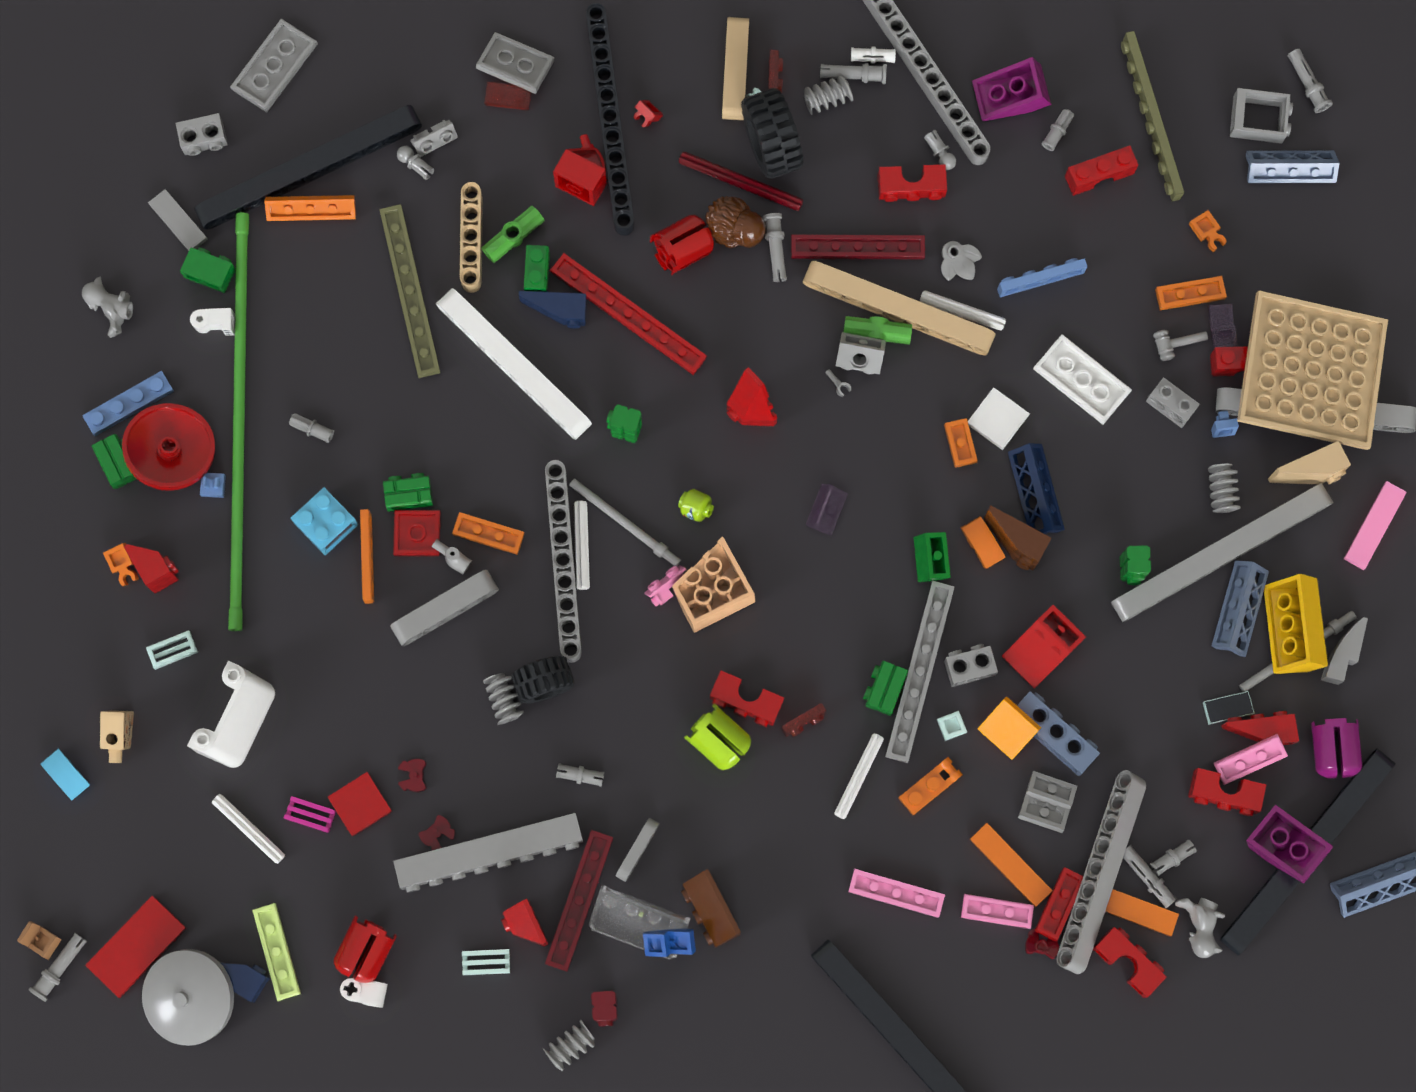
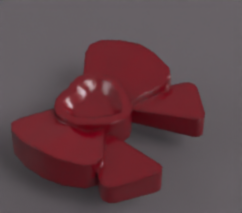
[398,759,427,792]
[419,815,455,850]
[1025,928,1059,959]

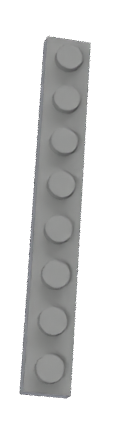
[885,581,954,763]

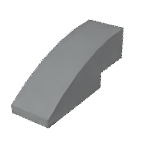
[1321,617,1368,685]

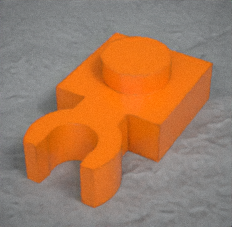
[1189,210,1227,252]
[103,543,139,586]

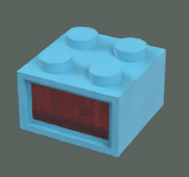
[290,487,358,555]

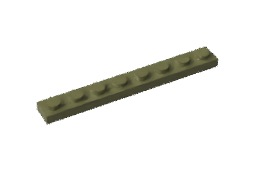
[1121,31,1184,202]
[379,204,441,378]

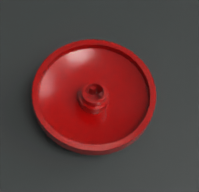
[122,403,215,490]

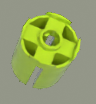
[684,703,751,770]

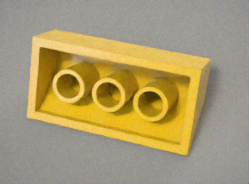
[1264,574,1328,674]

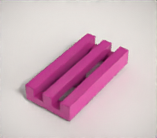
[284,796,336,833]

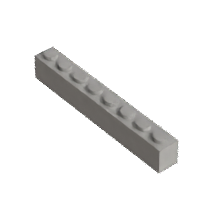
[393,813,583,893]

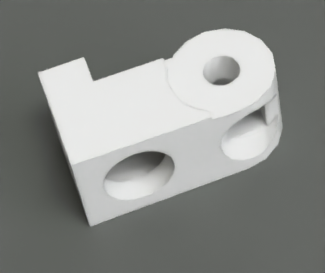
[190,308,235,336]

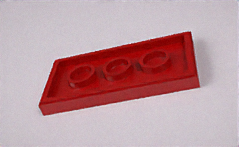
[85,896,187,998]

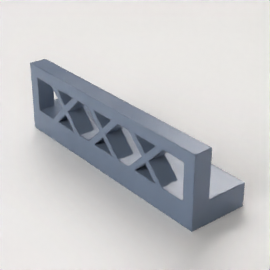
[1246,150,1340,183]
[1212,561,1269,657]
[1330,852,1416,918]

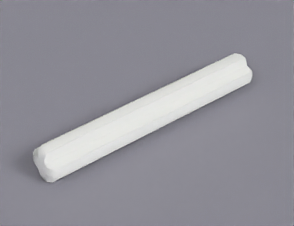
[920,290,1006,331]
[574,501,590,590]
[834,733,884,819]
[212,794,285,864]

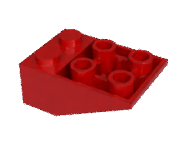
[1002,605,1086,689]

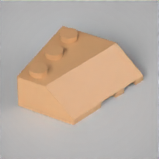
[672,536,755,633]

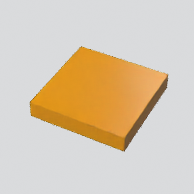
[978,696,1041,760]

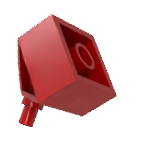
[553,134,607,206]

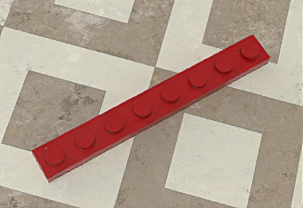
[550,253,707,375]

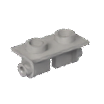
[410,120,458,157]

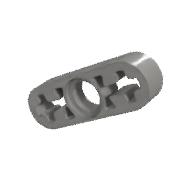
[616,818,660,882]

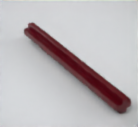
[679,152,803,211]

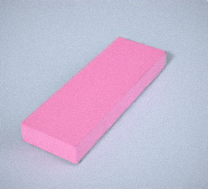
[1214,734,1288,785]
[961,894,1034,929]

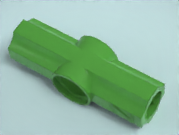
[481,206,545,263]
[844,316,912,345]

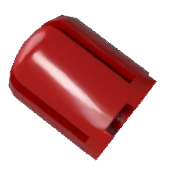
[650,215,714,275]
[334,915,397,983]

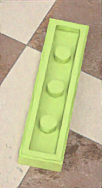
[252,903,301,1001]

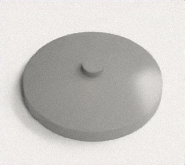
[142,949,234,1046]

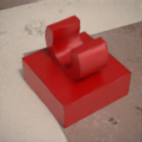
[633,100,664,127]

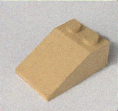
[1268,441,1351,485]

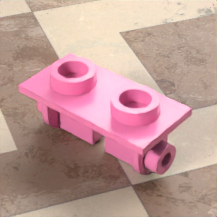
[644,565,687,607]

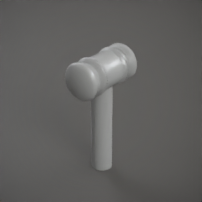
[1153,330,1208,361]

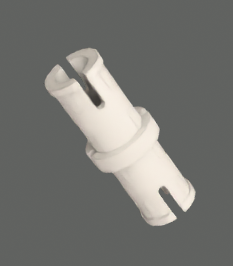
[851,47,896,64]

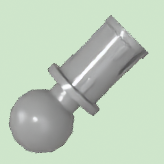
[924,130,956,170]
[397,146,434,180]

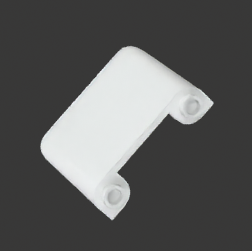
[187,661,275,768]

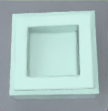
[937,711,967,741]

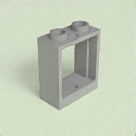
[1230,88,1293,144]

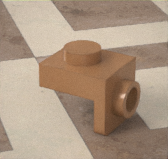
[17,921,62,960]

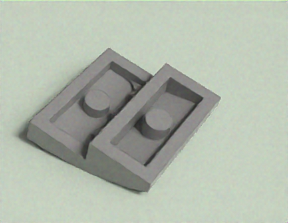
[1018,771,1077,833]

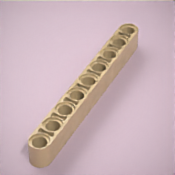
[803,261,996,356]

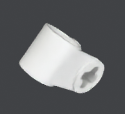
[340,978,388,1008]

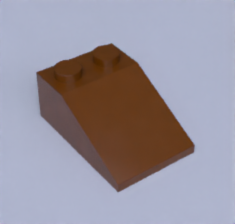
[984,505,1052,571]

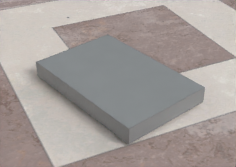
[476,32,554,94]

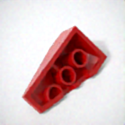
[726,367,777,426]

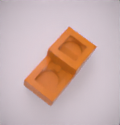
[961,516,1006,569]

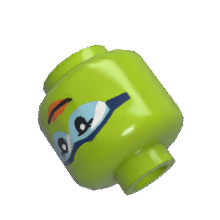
[678,489,714,522]

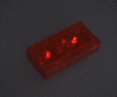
[769,50,783,92]
[485,82,531,110]
[781,703,826,737]

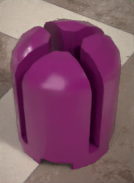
[1311,718,1362,779]

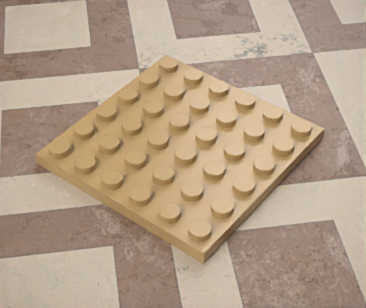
[1237,291,1388,450]

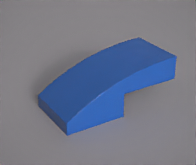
[643,929,696,957]

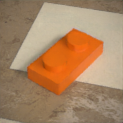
[944,418,978,468]

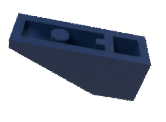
[519,291,587,329]
[220,963,270,1003]

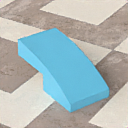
[40,748,90,800]

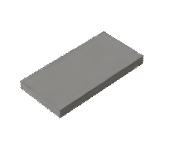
[230,19,318,112]

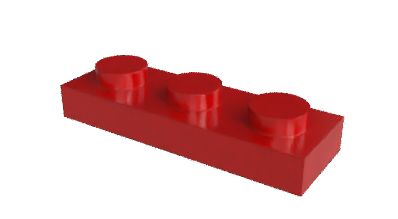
[1035,867,1083,942]

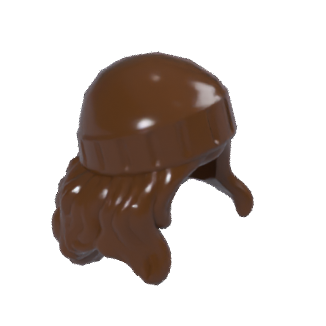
[705,196,766,248]

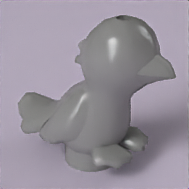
[82,276,133,338]
[1175,898,1225,958]

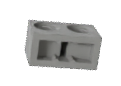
[176,113,228,156]
[1146,377,1200,428]
[944,644,998,687]

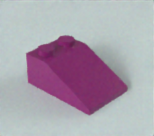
[972,57,1051,121]
[1246,805,1333,884]

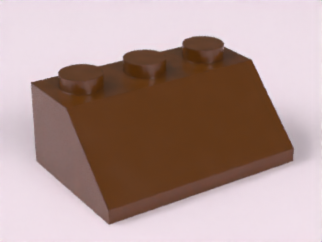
[681,869,741,948]

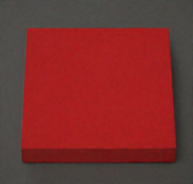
[393,510,441,556]
[328,772,392,837]

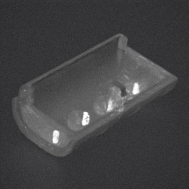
[589,885,691,960]

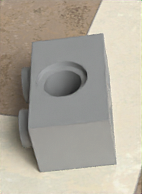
[836,332,886,374]

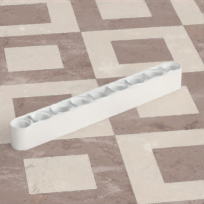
[436,288,592,440]

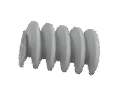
[804,76,853,115]
[1208,464,1241,513]
[483,673,524,725]
[543,1020,595,1071]

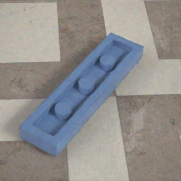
[997,258,1087,297]
[82,371,174,436]

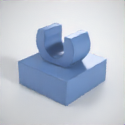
[1211,411,1239,438]
[200,473,226,498]

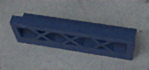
[1008,443,1065,534]

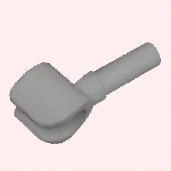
[826,369,851,397]

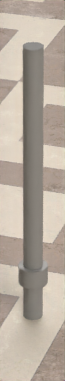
[569,478,682,566]
[1239,611,1357,692]

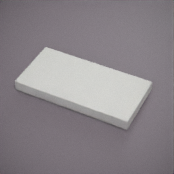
[1033,334,1132,425]

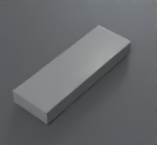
[148,189,208,251]

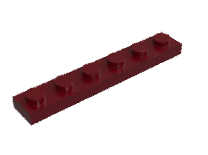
[791,235,925,259]
[545,830,613,972]

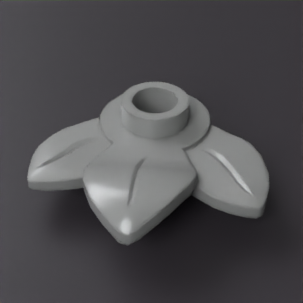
[941,241,982,281]

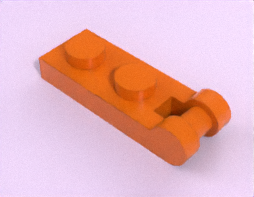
[899,757,963,816]

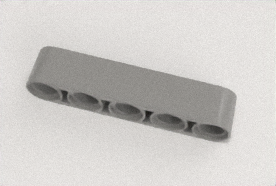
[390,570,499,646]

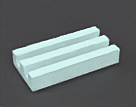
[146,630,198,670]
[462,949,510,975]

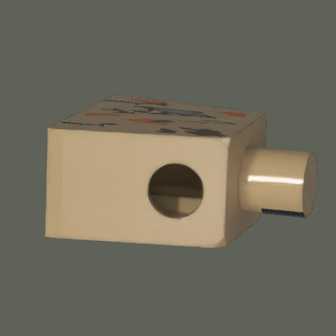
[100,710,134,763]

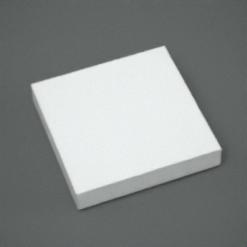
[968,388,1030,450]

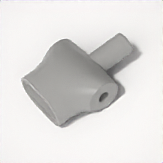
[432,539,472,574]

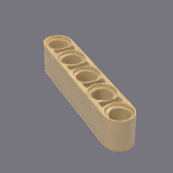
[722,17,749,120]
[460,182,483,293]

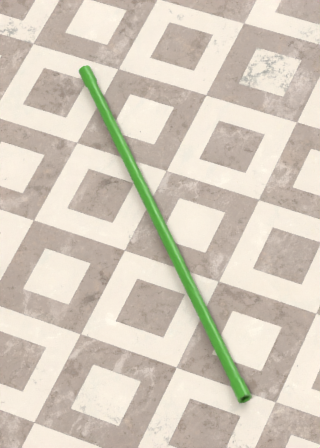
[228,213,249,631]

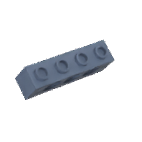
[1017,691,1100,776]

